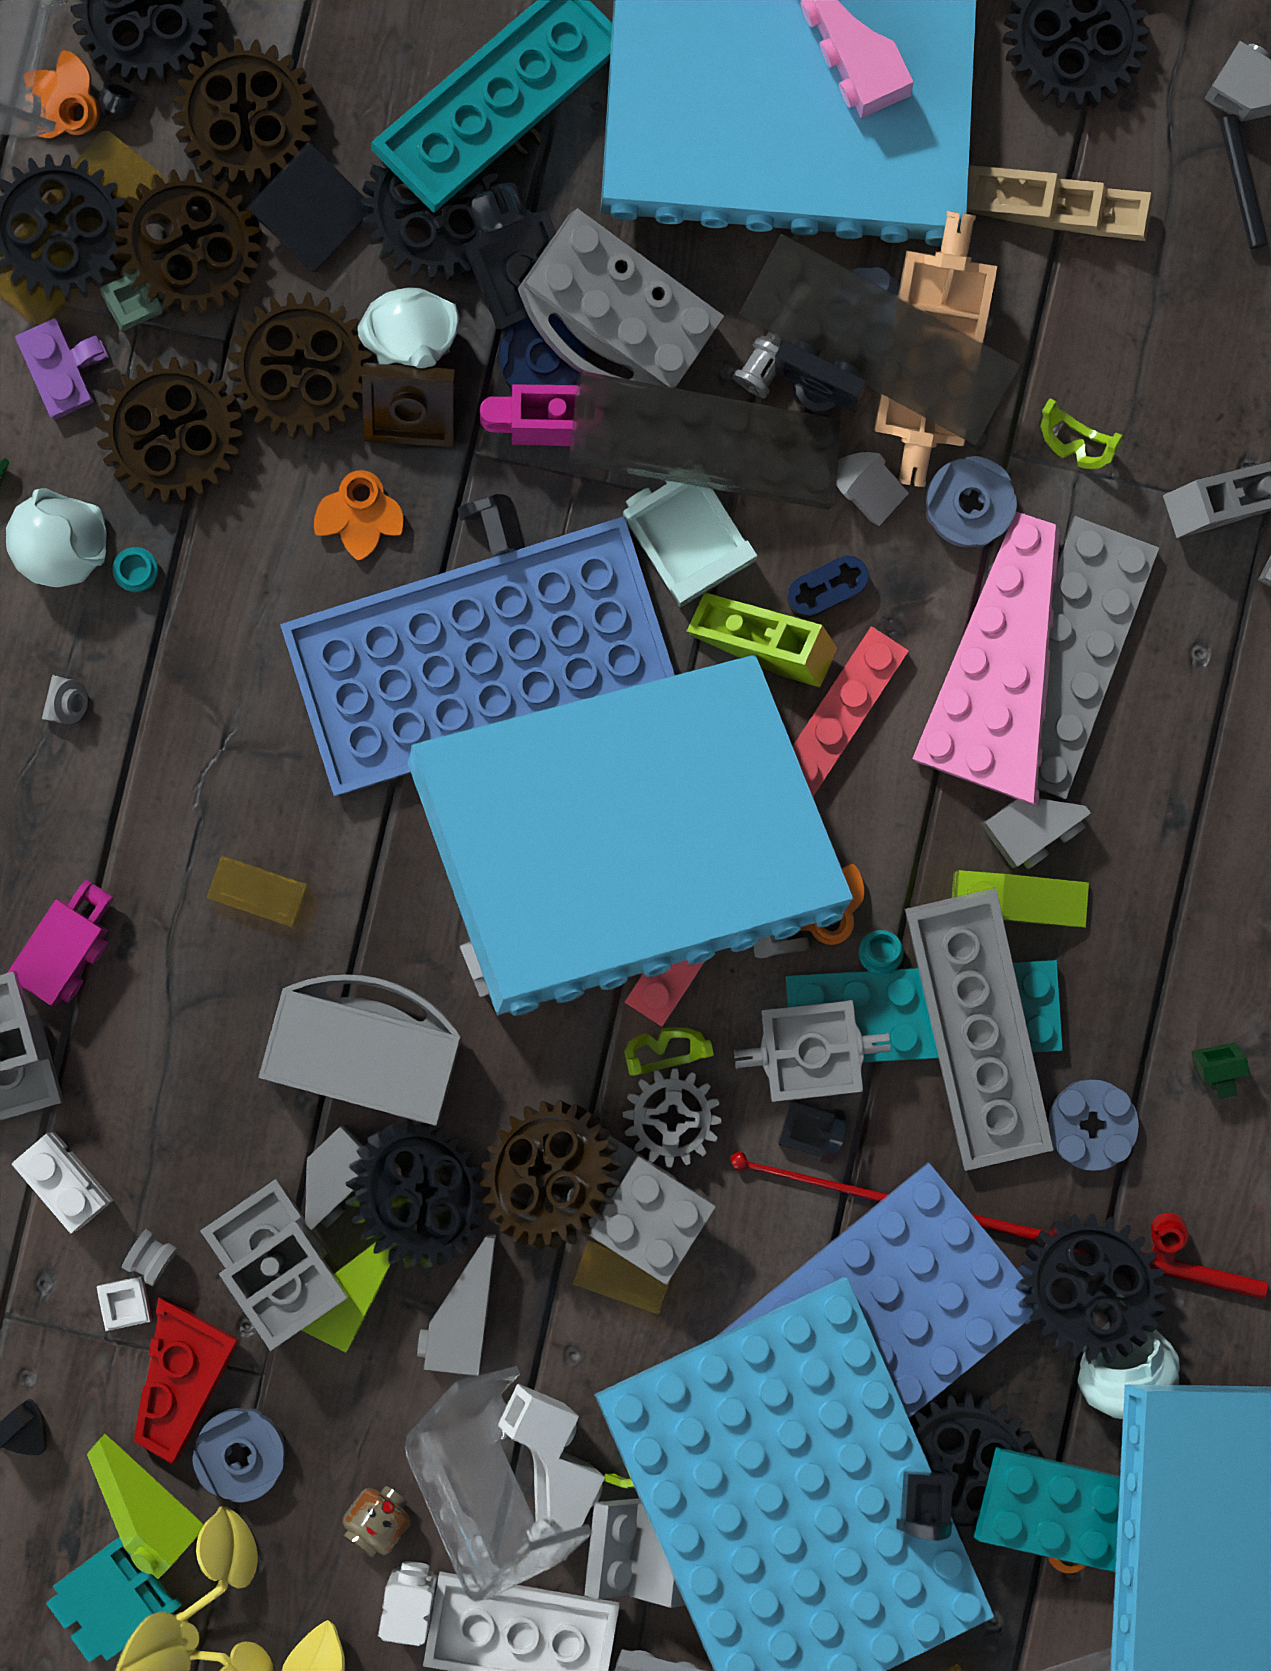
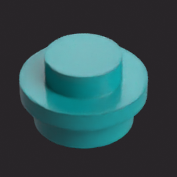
[113,547,159,592]
[858,930,904,975]

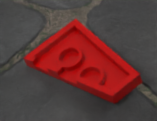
[133,1297,241,1463]

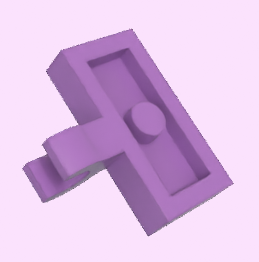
[15,318,109,420]

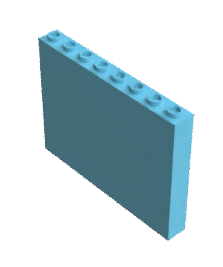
[600,0,976,247]
[408,654,853,1016]
[1111,1384,1271,1671]

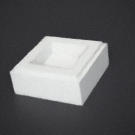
[97,1276,152,1331]

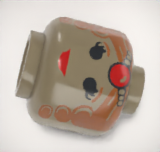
[342,1486,411,1558]

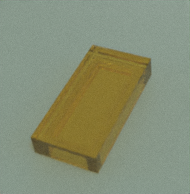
[206,855,308,927]
[573,1240,671,1314]

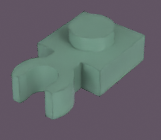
[101,264,176,332]

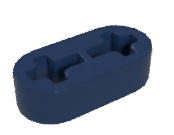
[787,556,869,618]

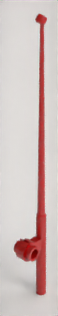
[730,1151,1268,1299]

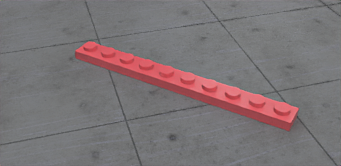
[625,626,909,1027]

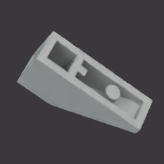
[1163,462,1271,538]
[417,1234,496,1376]

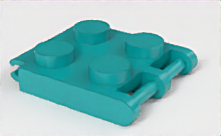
[46,1536,182,1663]

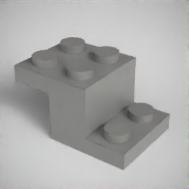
[0,971,64,1120]
[567,1135,716,1284]
[200,1178,349,1351]
[584,1498,686,1608]

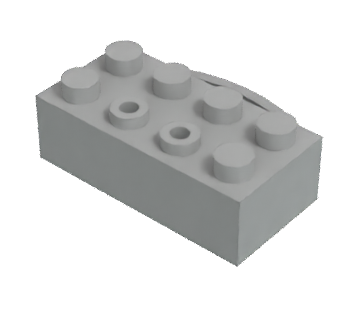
[518,208,724,394]
[258,974,463,1126]

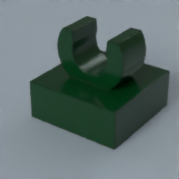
[1192,1042,1250,1099]

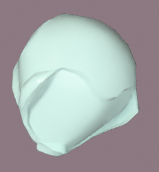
[358,287,460,368]
[6,488,106,587]
[1077,1322,1180,1419]

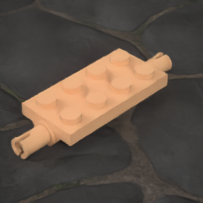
[874,211,997,487]

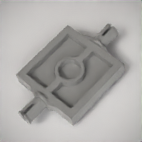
[734,1000,891,1102]

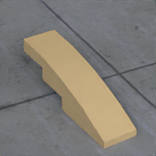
[967,165,1153,241]

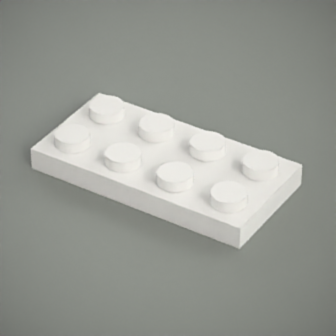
[423,1572,619,1671]

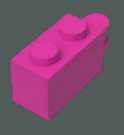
[480,384,603,446]
[7,879,114,1006]

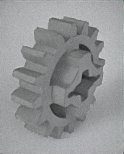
[623,1068,721,1167]

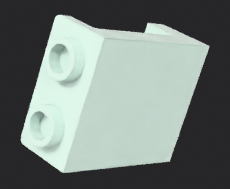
[623,464,757,608]

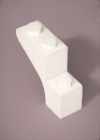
[498,1384,605,1561]

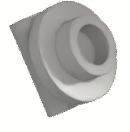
[42,675,88,724]

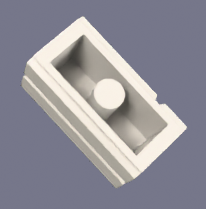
[12,1132,113,1234]
[378,1561,438,1646]

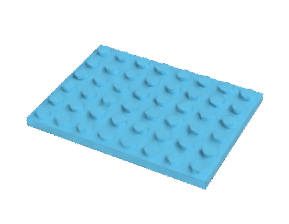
[594,1277,994,1671]

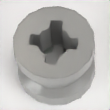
[121,1229,177,1287]

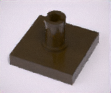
[362,363,455,447]

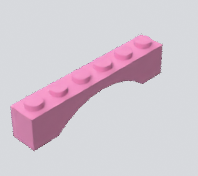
[800,0,914,119]

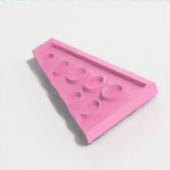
[912,512,1060,807]

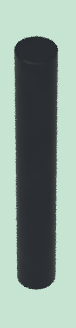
[1219,114,1267,249]

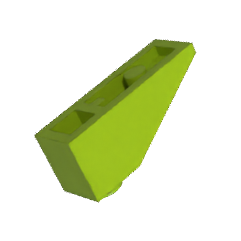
[687,592,838,687]
[952,870,1089,928]
[301,1242,392,1353]
[87,1434,204,1579]

